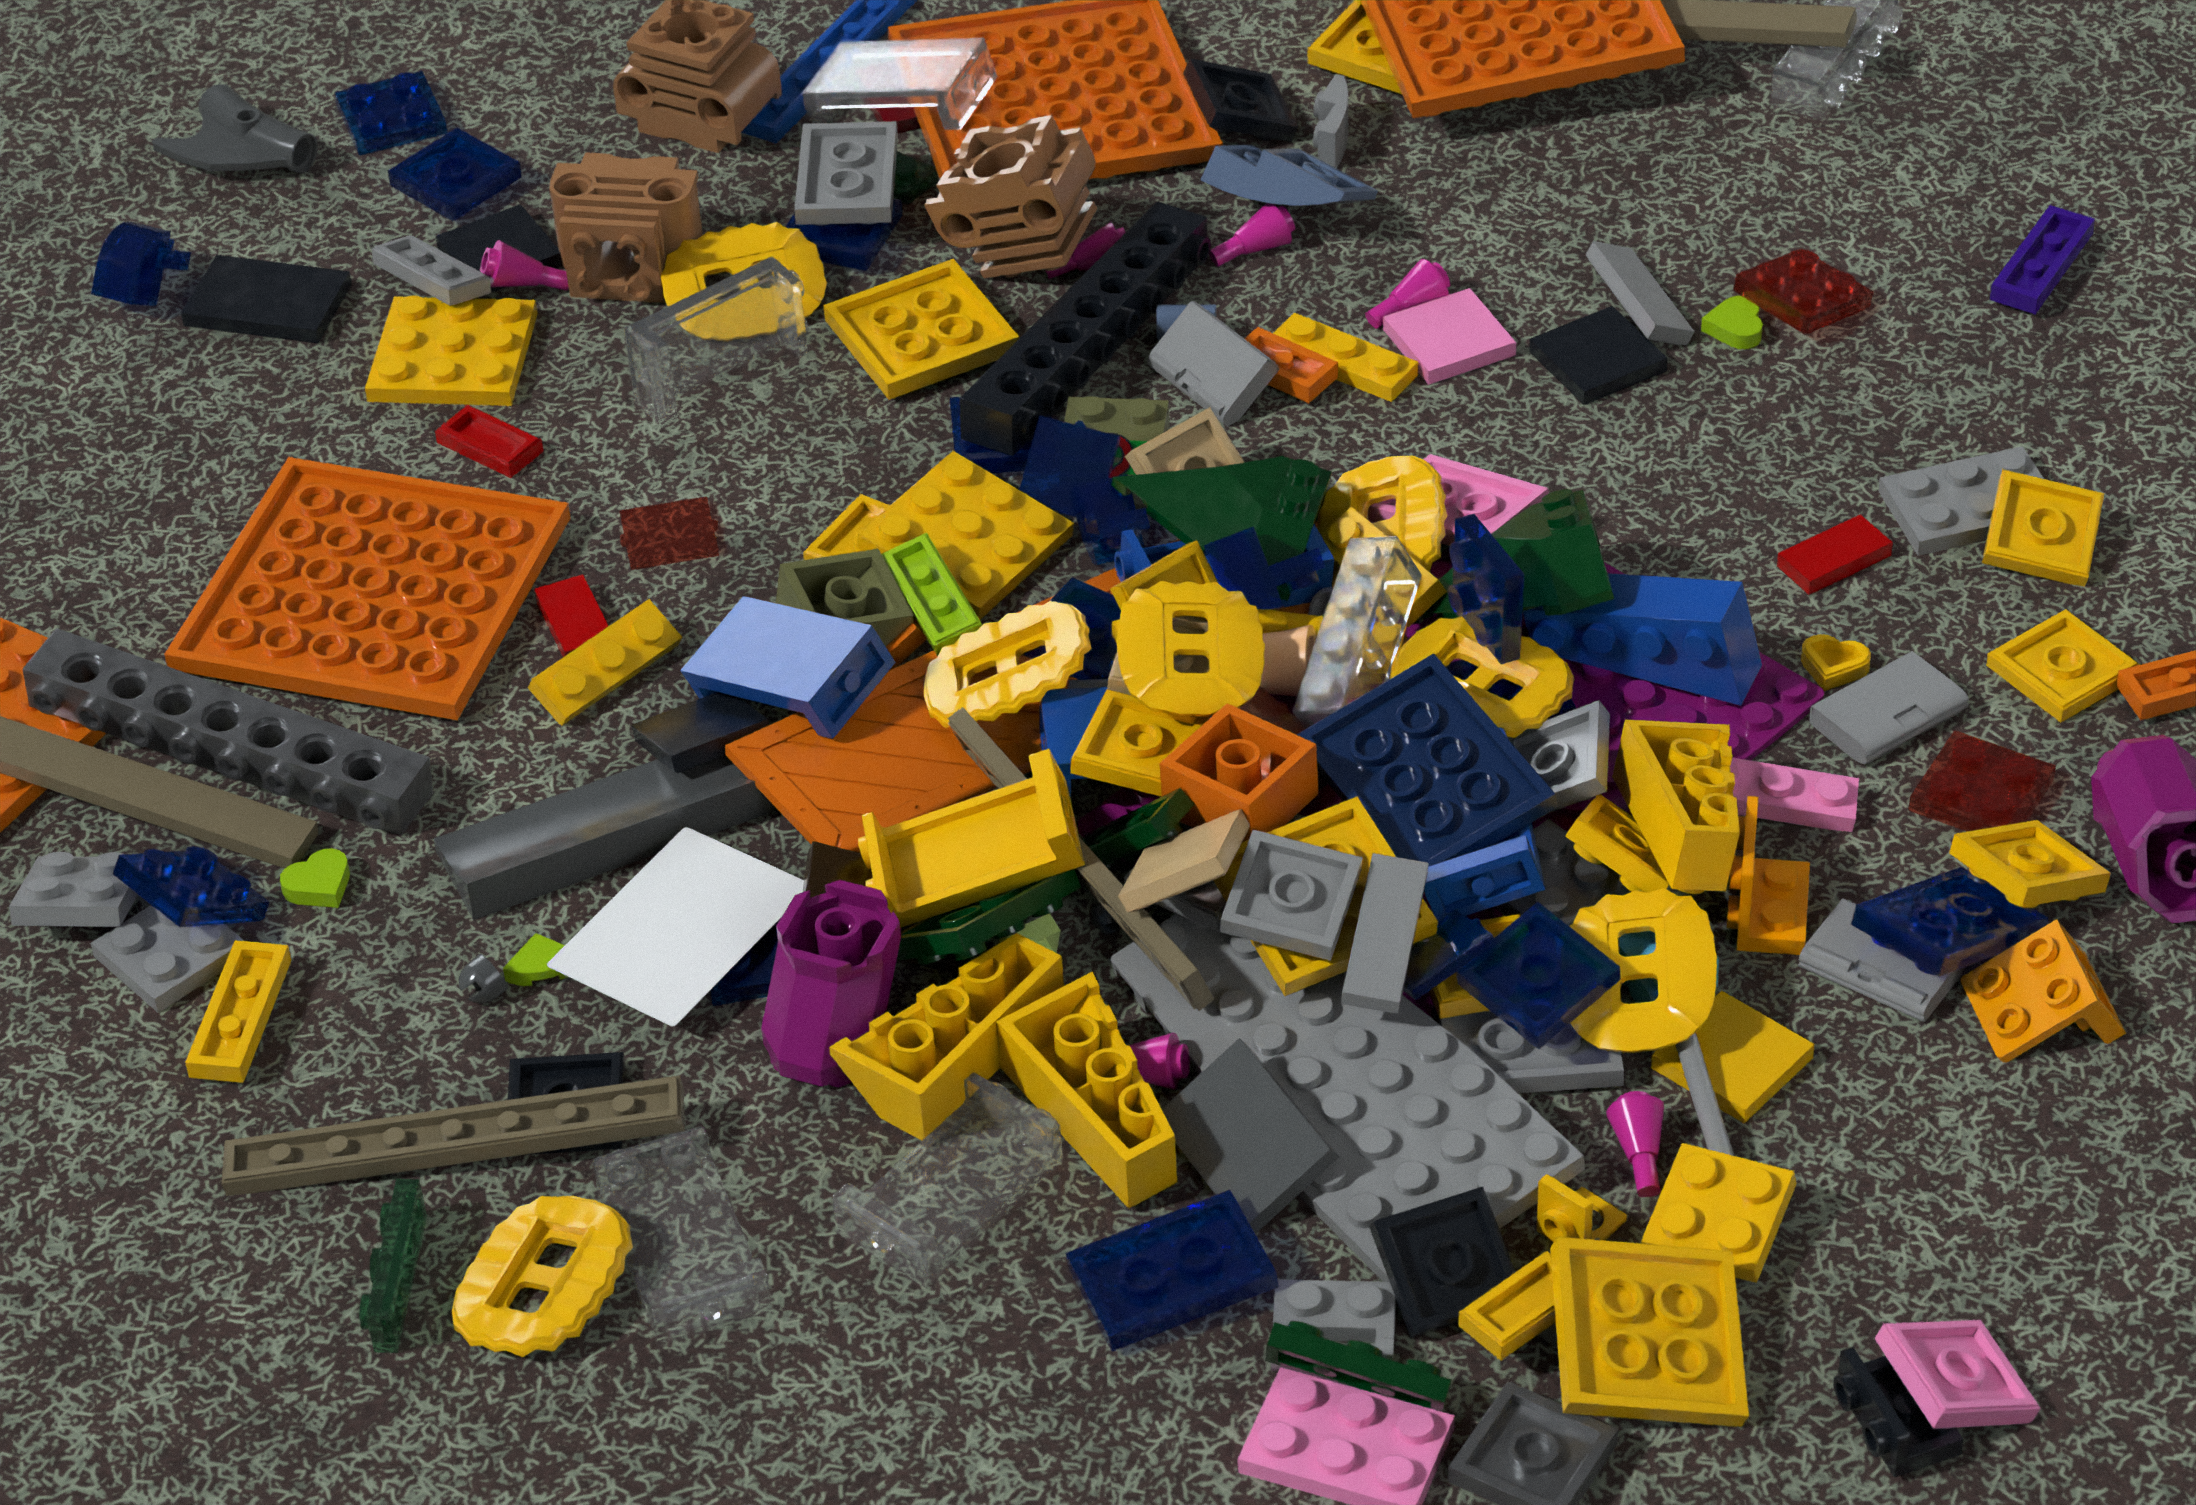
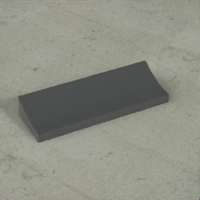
[433,755,777,920]

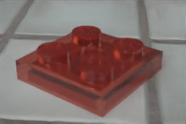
[1733,248,1874,335]
[1908,730,2056,832]

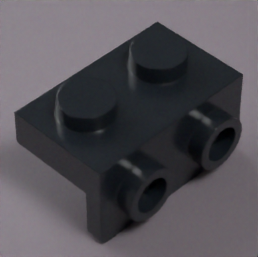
[1833,1347,1964,1478]

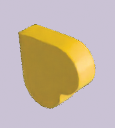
[1801,634,1871,691]

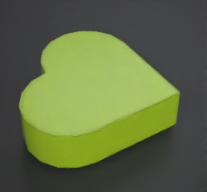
[1701,296,1763,349]
[280,848,350,908]

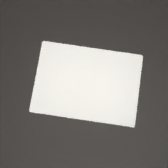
[547,827,804,1027]

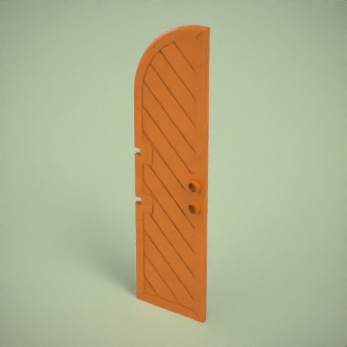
[725,520,1318,853]

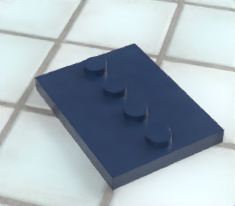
[1297,653,1558,867]

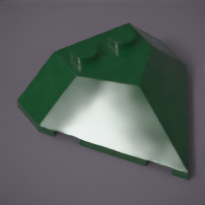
[1111,456,1332,601]
[1402,489,1615,625]

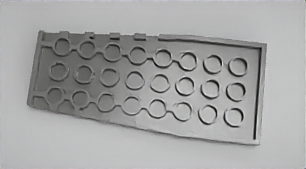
[1111,914,1585,1282]

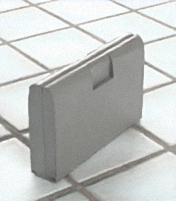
[1147,300,1279,427]
[1809,651,1969,764]
[1798,898,1968,1022]

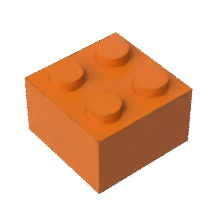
[1159,703,1318,842]

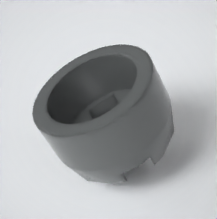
[459,954,508,1004]

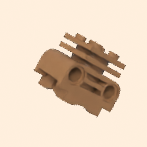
[613,0,782,153]
[924,115,1097,279]
[549,153,703,303]

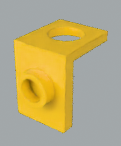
[1537,1174,1627,1242]

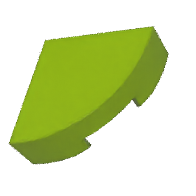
[503,933,568,986]

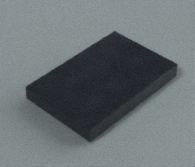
[181,255,352,343]

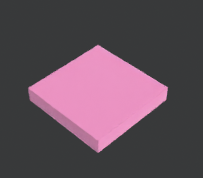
[1383,288,1516,385]
[1875,1320,2041,1429]

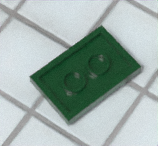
[896,869,1081,965]

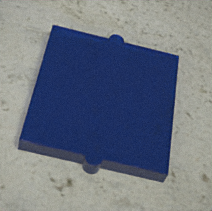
[1019,416,1121,523]
[1403,910,1497,1000]

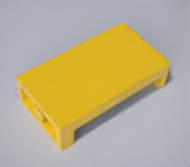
[858,748,1085,928]

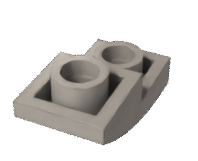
[1313,74,1349,169]

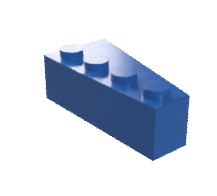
[1523,573,1762,706]

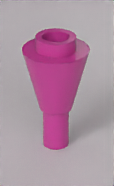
[1209,203,1295,267]
[1045,222,1126,279]
[480,240,569,291]
[1365,259,1450,329]
[1130,1032,1190,1090]
[1606,1091,1664,1197]

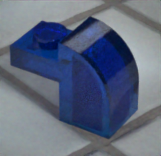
[91,221,192,306]
[1070,474,1150,565]
[1204,526,1327,610]

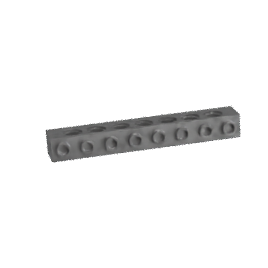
[22,628,433,835]

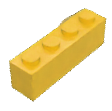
[1612,719,1740,894]
[829,933,1064,1142]
[996,972,1177,1209]

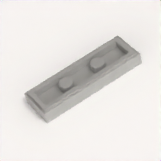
[371,235,491,306]
[1586,241,1695,345]
[1341,853,1429,1014]

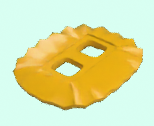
[660,222,827,340]
[1317,455,1448,605]
[1116,580,1265,717]
[924,601,1092,728]
[1390,616,1575,738]
[1560,888,1717,1053]
[452,1196,633,1357]

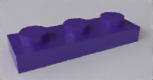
[1990,205,2095,314]

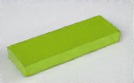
[881,533,982,657]

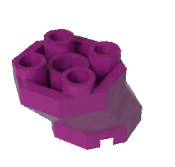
[2091,735,2196,924]
[761,880,901,1087]

